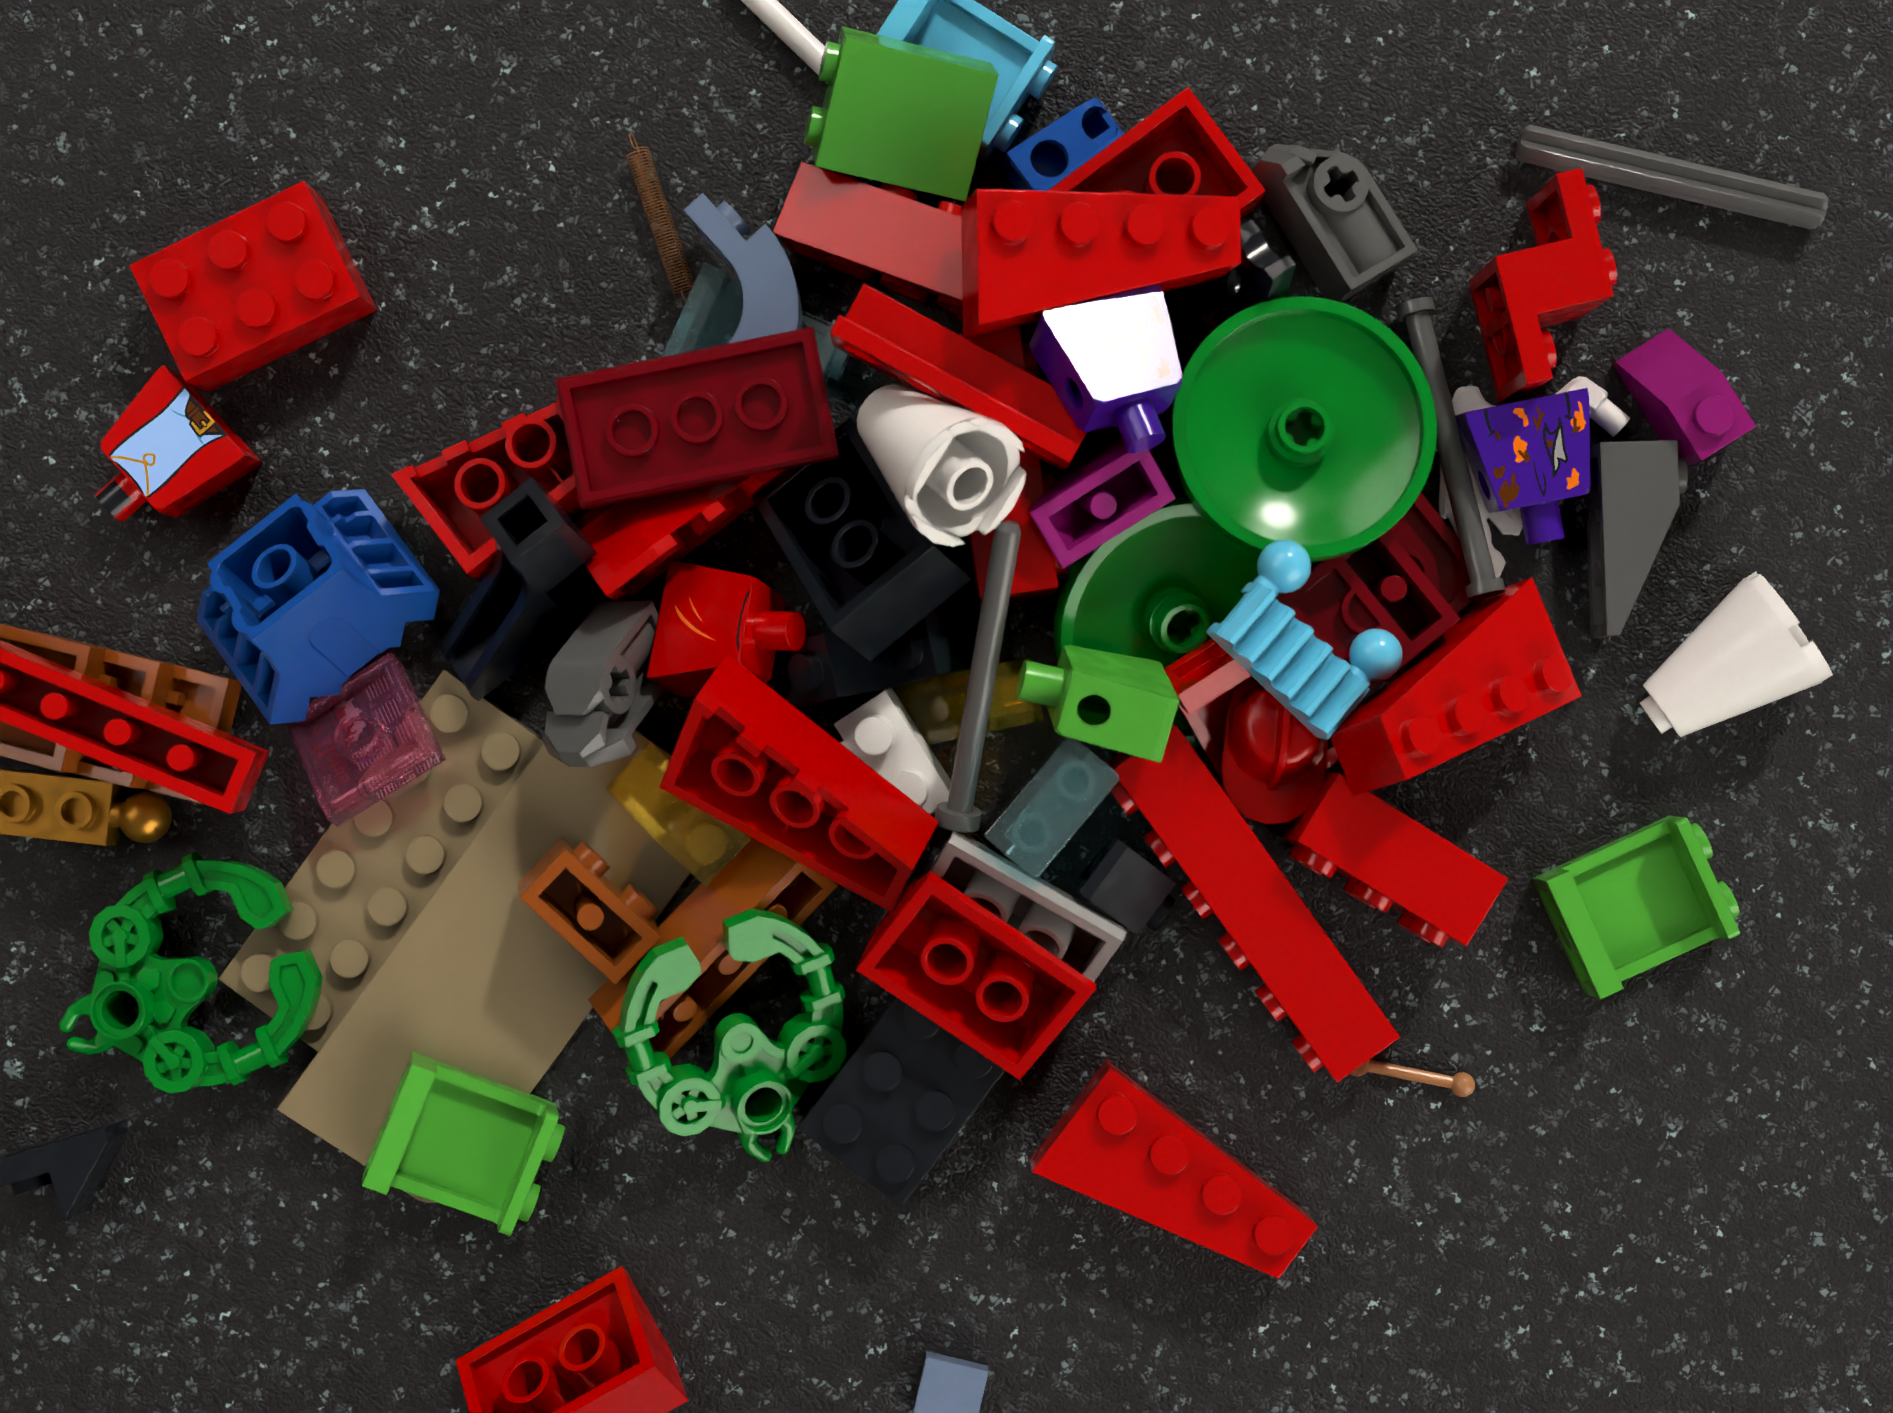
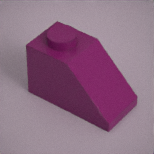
[1612,328,1756,467]
[1028,436,1176,569]

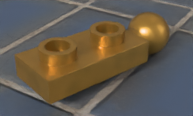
[0,769,172,846]

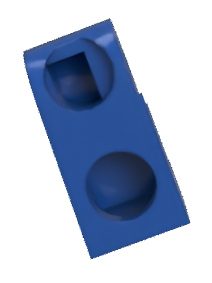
[999,98,1124,191]

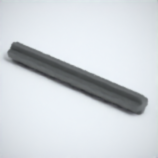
[1515,125,1828,229]

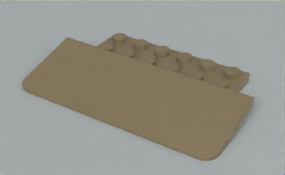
[219,669,726,1203]

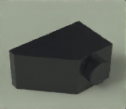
[1072,835,1176,935]

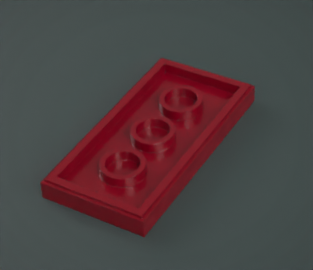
[555,327,840,510]

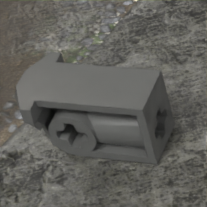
[1253,144,1418,302]
[541,600,665,767]

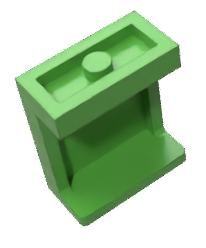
[1531,816,1740,999]
[362,1051,565,1236]

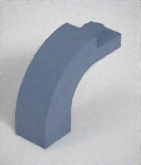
[684,193,803,344]

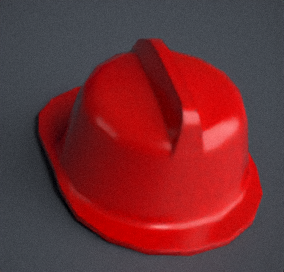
[1221,676,1329,824]

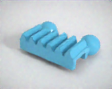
[1206,539,1403,740]

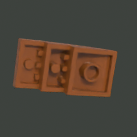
[0,623,242,804]

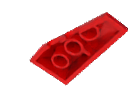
[576,469,787,601]

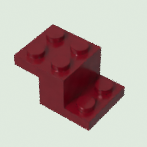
[1276,493,1472,696]

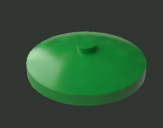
[1169,296,1437,562]
[1054,496,1281,747]

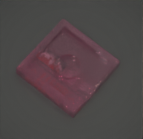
[286,652,446,826]

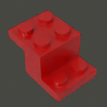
[1468,168,1617,403]

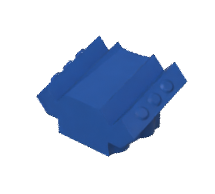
[197,489,440,725]

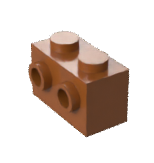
[518,836,661,985]

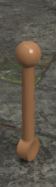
[1350,1059,1475,1097]

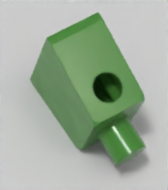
[1016,645,1180,762]

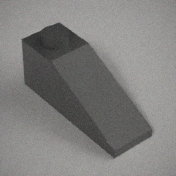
[1585,440,1688,639]

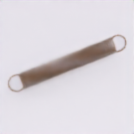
[626,133,696,309]

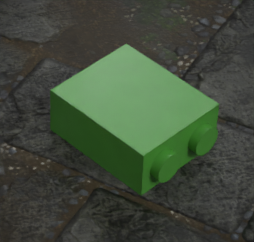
[804,26,999,202]

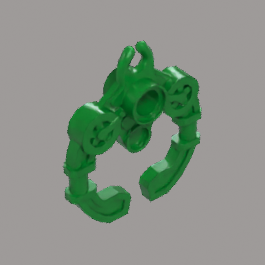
[58,852,323,1094]
[612,908,846,1162]

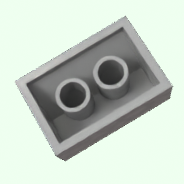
[929,831,1127,982]

